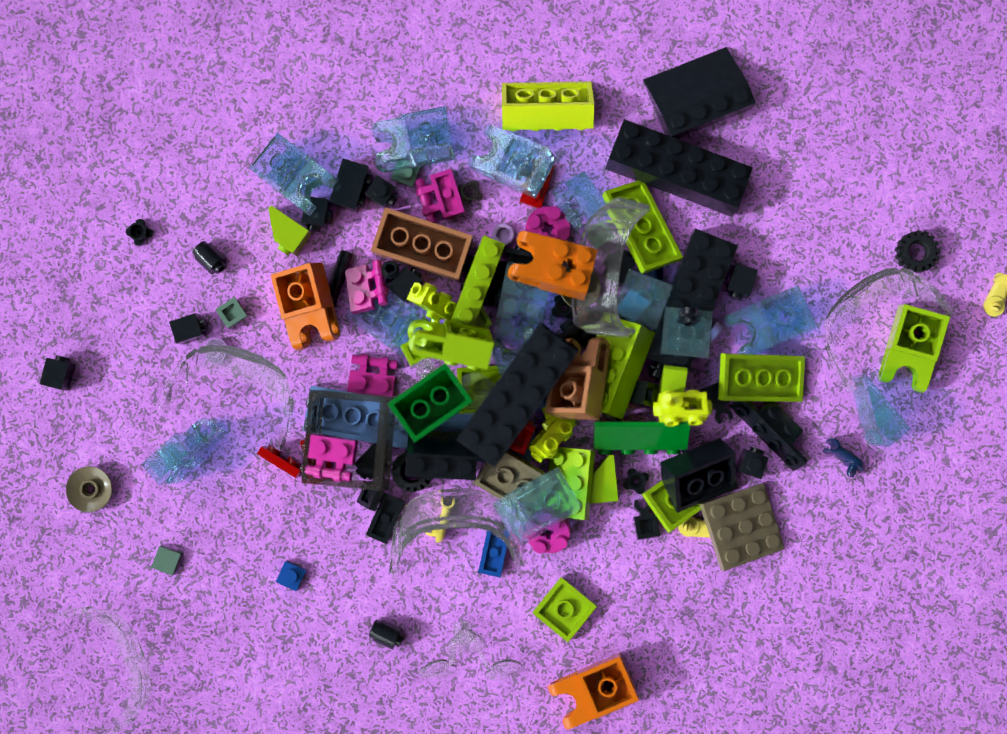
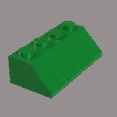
[593,422,690,454]

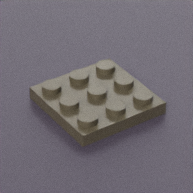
[699,483,785,571]

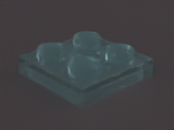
[613,269,673,330]
[661,307,713,359]

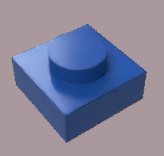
[276,560,307,591]

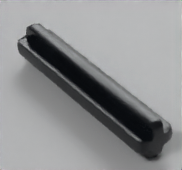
[328,250,353,308]

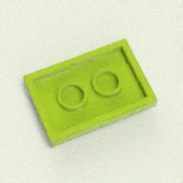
[545,447,595,520]

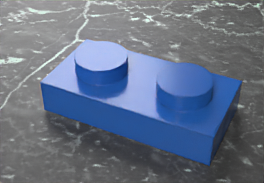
[478,527,510,578]

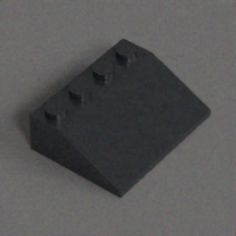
[643,47,756,139]

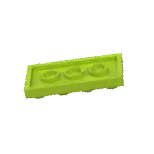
[602,181,683,274]
[718,353,805,402]

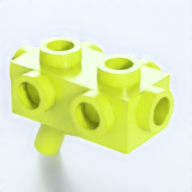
[407,282,457,323]
[653,390,712,427]
[527,405,576,462]

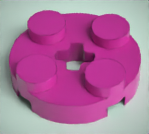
[524,206,570,241]
[524,509,571,553]

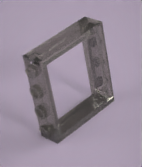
[300,390,395,491]

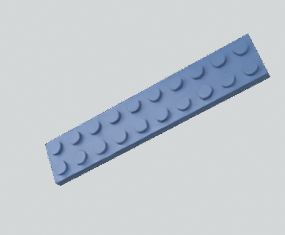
[303,385,536,463]

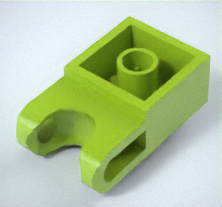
[878,304,950,393]
[408,319,494,371]

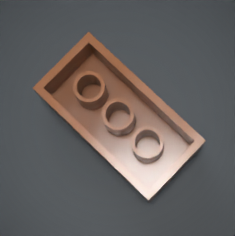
[371,207,474,282]

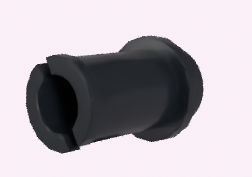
[381,261,400,283]

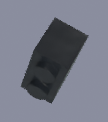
[329,158,373,213]

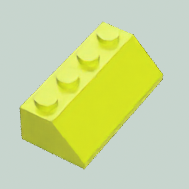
[502,81,594,131]

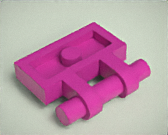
[415,169,465,223]
[345,260,389,315]
[347,353,398,399]
[305,435,358,482]

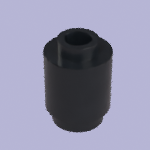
[192,241,227,274]
[369,619,405,650]

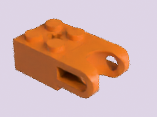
[507,231,598,301]
[270,263,340,351]
[547,653,639,729]

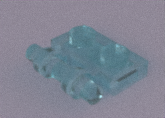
[552,171,608,229]

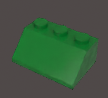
[387,363,473,443]

